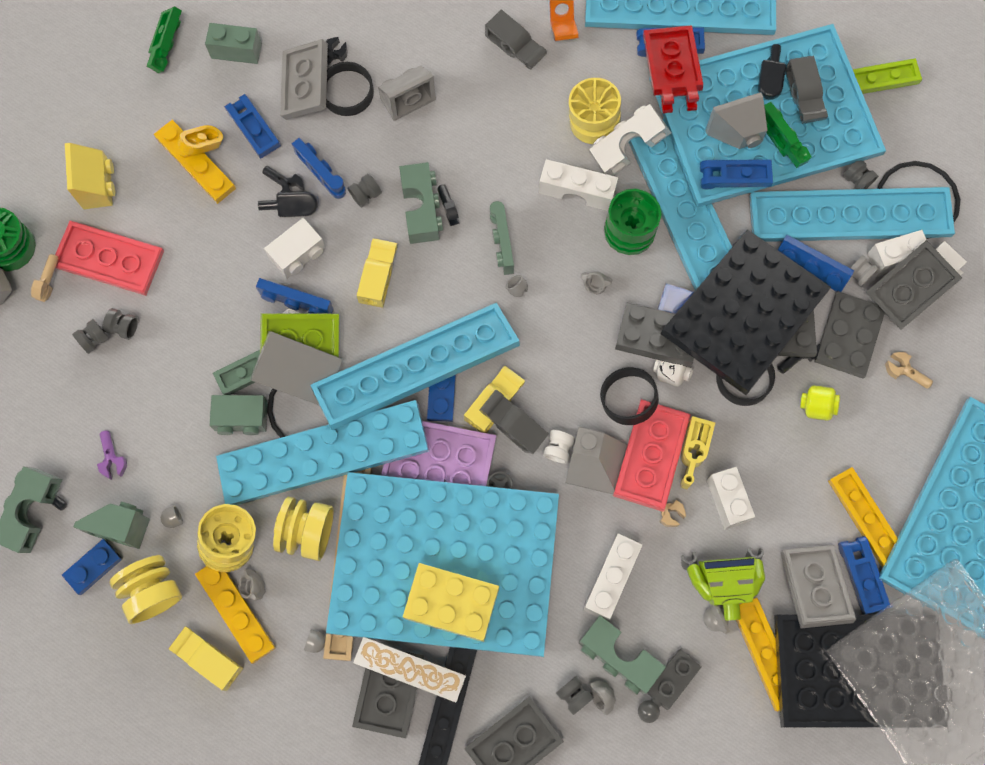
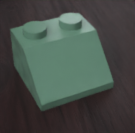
[73,502,150,549]

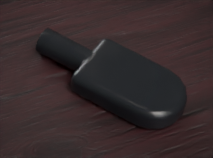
[758,44,786,100]
[258,191,318,217]

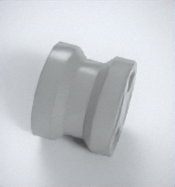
[850,255,878,287]

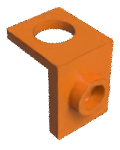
[549,0,579,41]

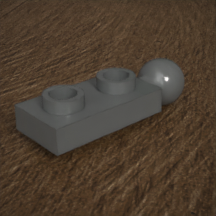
[638,649,702,723]

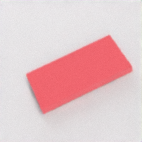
[55,221,164,296]
[613,399,691,512]

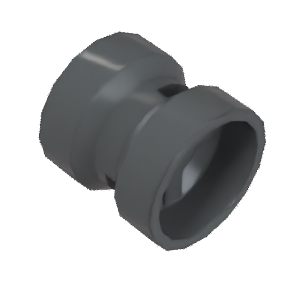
[843,160,879,189]
[347,173,382,208]
[102,308,138,340]
[72,319,109,354]
[487,471,513,489]
[556,676,594,715]

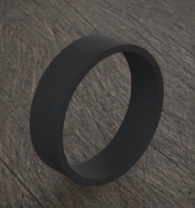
[326,61,374,116]
[716,364,775,406]
[600,367,659,425]

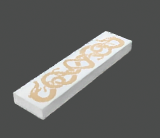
[353,637,466,702]

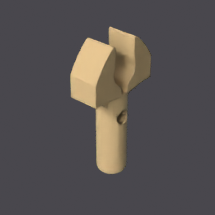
[31,254,59,302]
[885,352,933,389]
[660,500,686,527]

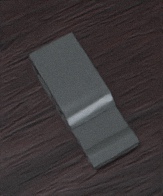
[485,9,547,70]
[785,55,828,124]
[479,390,549,454]

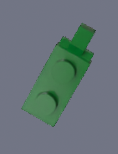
[146,6,182,74]
[764,102,812,168]

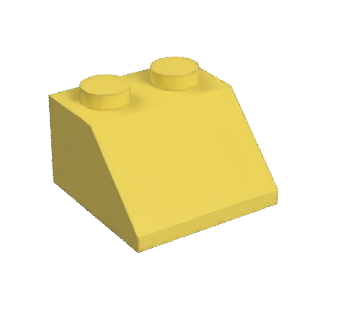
[65,143,115,209]

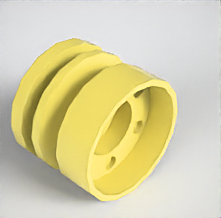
[273,496,334,561]
[197,504,256,572]
[109,555,182,624]

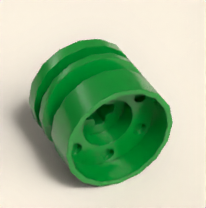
[604,189,662,255]
[0,208,36,272]

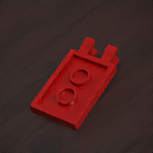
[643,25,704,114]

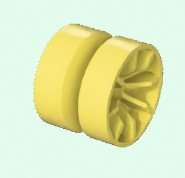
[569,78,621,144]

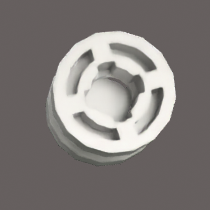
[543,430,575,464]

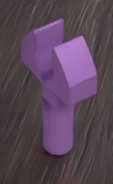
[97,430,127,480]

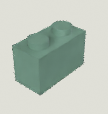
[205,23,262,64]
[209,395,268,435]

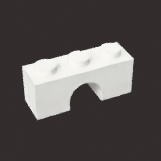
[589,104,671,176]
[539,159,618,211]
[583,534,642,621]

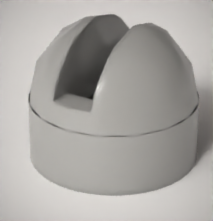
[506,275,528,297]
[160,505,183,528]
[304,629,325,653]

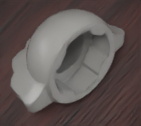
[581,271,612,295]
[238,569,265,601]
[704,605,729,634]
[589,680,616,715]

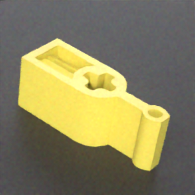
[356,238,397,308]
[464,366,525,433]
[680,416,715,489]
[168,626,244,691]

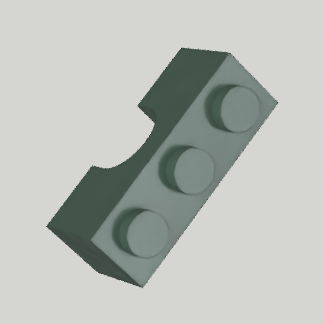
[399,162,443,244]
[0,466,62,553]
[579,616,666,695]

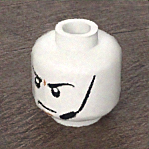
[653,360,694,387]

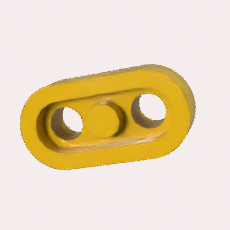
[177,125,223,155]

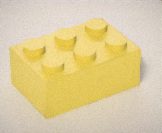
[403,563,499,642]

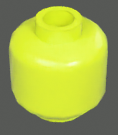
[800,385,840,421]

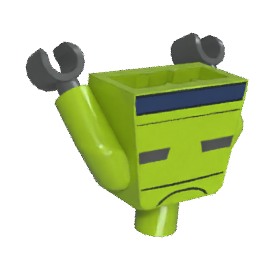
[681,547,765,620]

